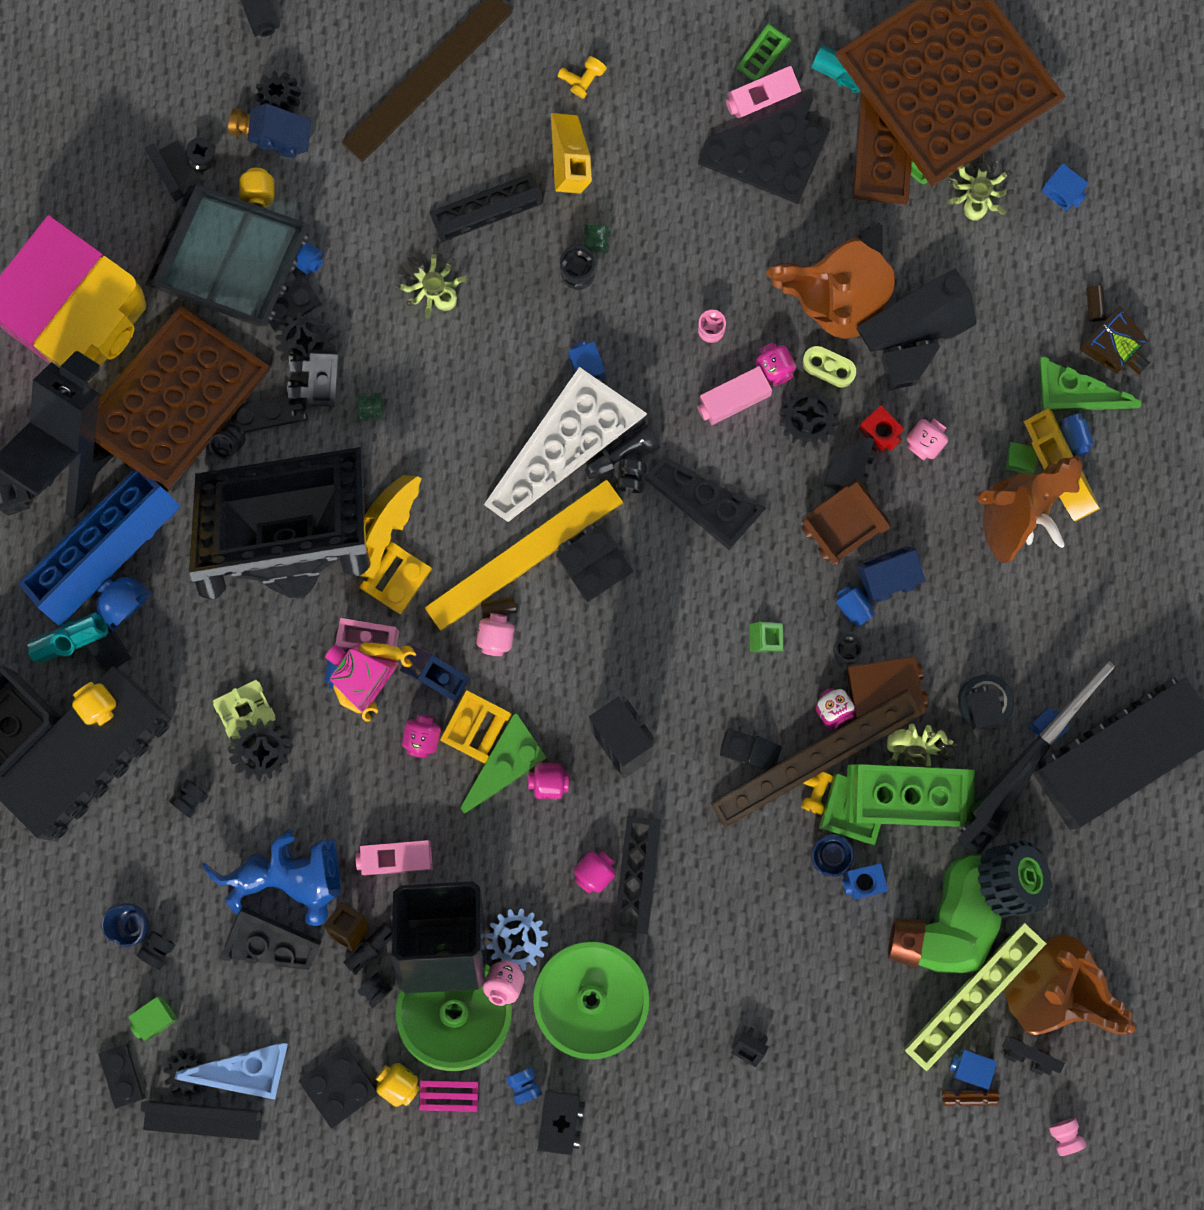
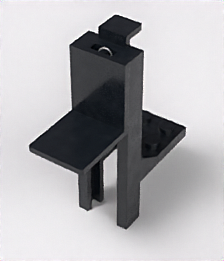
[0,351,115,519]

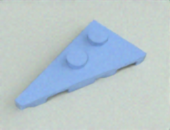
[175,1043,288,1100]

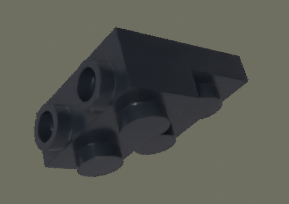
[556,523,634,603]

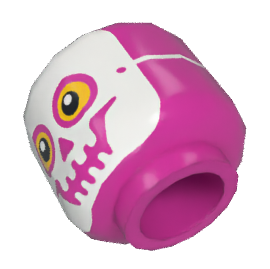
[816,688,856,730]

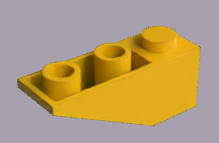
[551,113,592,194]

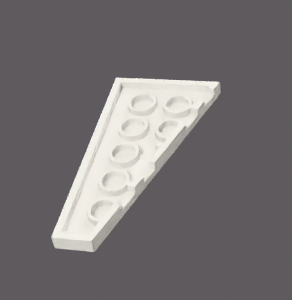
[484,367,647,522]

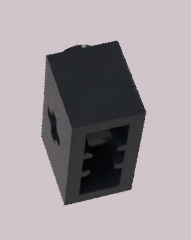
[537,1090,585,1155]

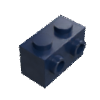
[247,103,312,158]
[856,546,926,602]

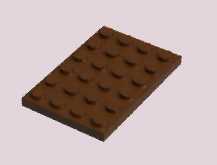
[95,306,270,492]

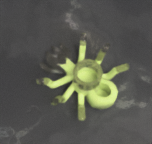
[947,154,1014,221]
[395,248,468,318]
[885,723,957,768]

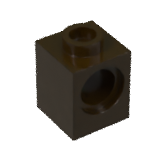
[324,902,370,952]

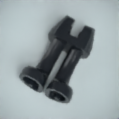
[584,418,661,479]

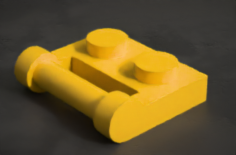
[359,541,432,615]
[440,690,512,764]

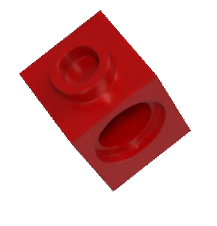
[858,406,904,453]

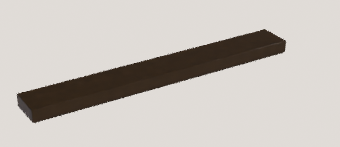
[342,0,513,163]
[710,689,923,828]

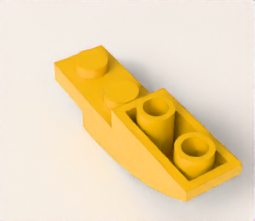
[1024,408,1100,522]
[359,475,422,578]

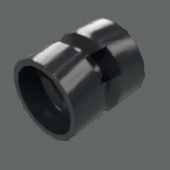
[560,245,596,290]

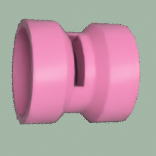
[698,310,726,343]
[1048,1118,1087,1156]

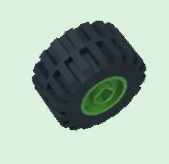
[978,840,1053,918]

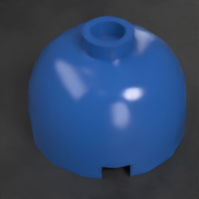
[96,577,152,632]

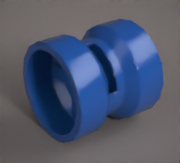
[506,1067,542,1105]

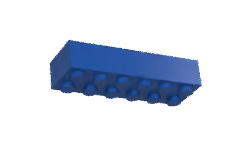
[18,469,181,626]

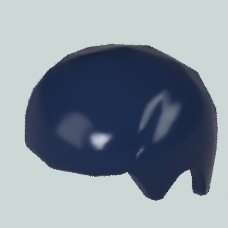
[811,833,854,877]
[101,903,149,947]

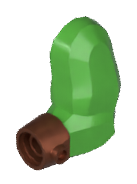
[887,855,1002,974]

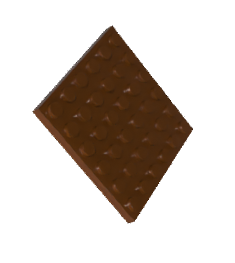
[835,0,1066,187]

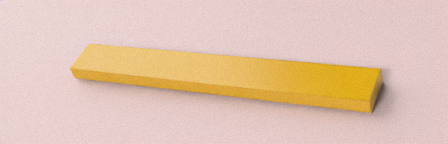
[425,480,623,631]

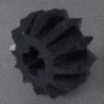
[255,70,302,113]
[163,1048,211,1098]

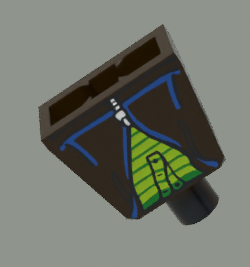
[1079,306,1150,375]

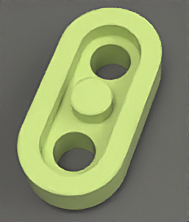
[803,346,856,387]

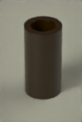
[1086,286,1106,322]
[481,596,517,618]

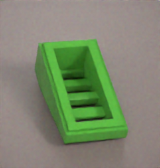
[736,23,792,81]

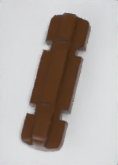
[942,1089,1000,1106]

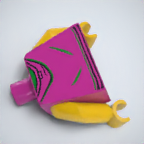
[325,642,416,722]

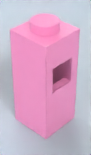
[726,66,801,119]
[697,366,772,425]
[356,840,433,876]

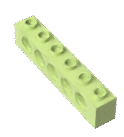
[903,923,1047,1071]

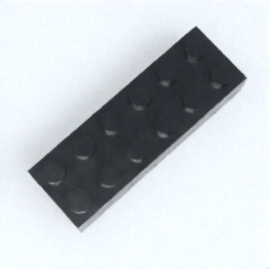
[589,696,655,779]

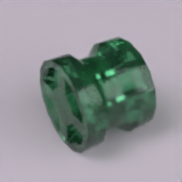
[582,224,611,254]
[358,392,384,421]

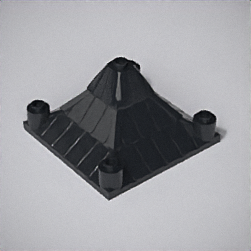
[189,447,371,599]

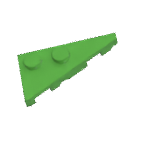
[1039,357,1141,411]
[461,713,547,814]

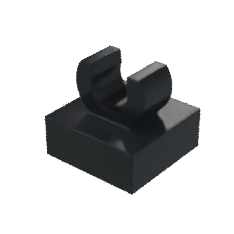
[731,1027,769,1068]

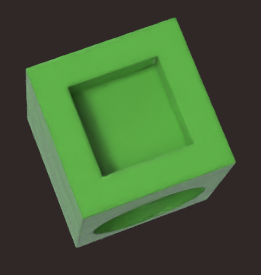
[128,996,178,1041]

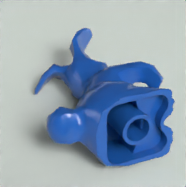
[202,829,341,926]

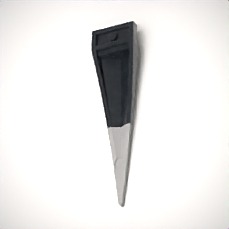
[957,661,1115,854]

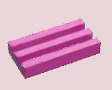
[419,1080,479,1112]

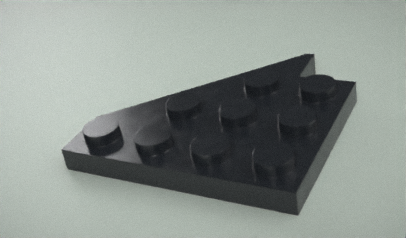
[698,97,830,204]

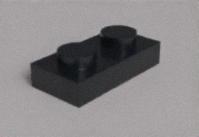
[98,1044,144,1109]

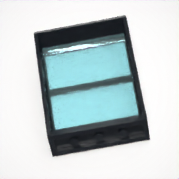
[145,184,309,326]

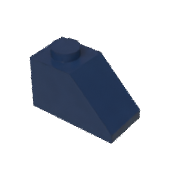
[400,646,470,703]

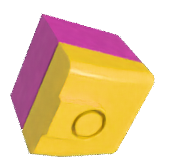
[0,215,146,382]

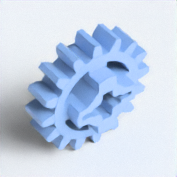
[486,909,548,971]

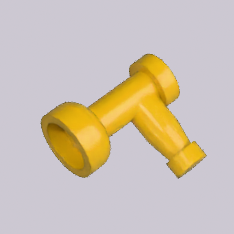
[558,56,607,99]
[801,772,833,815]

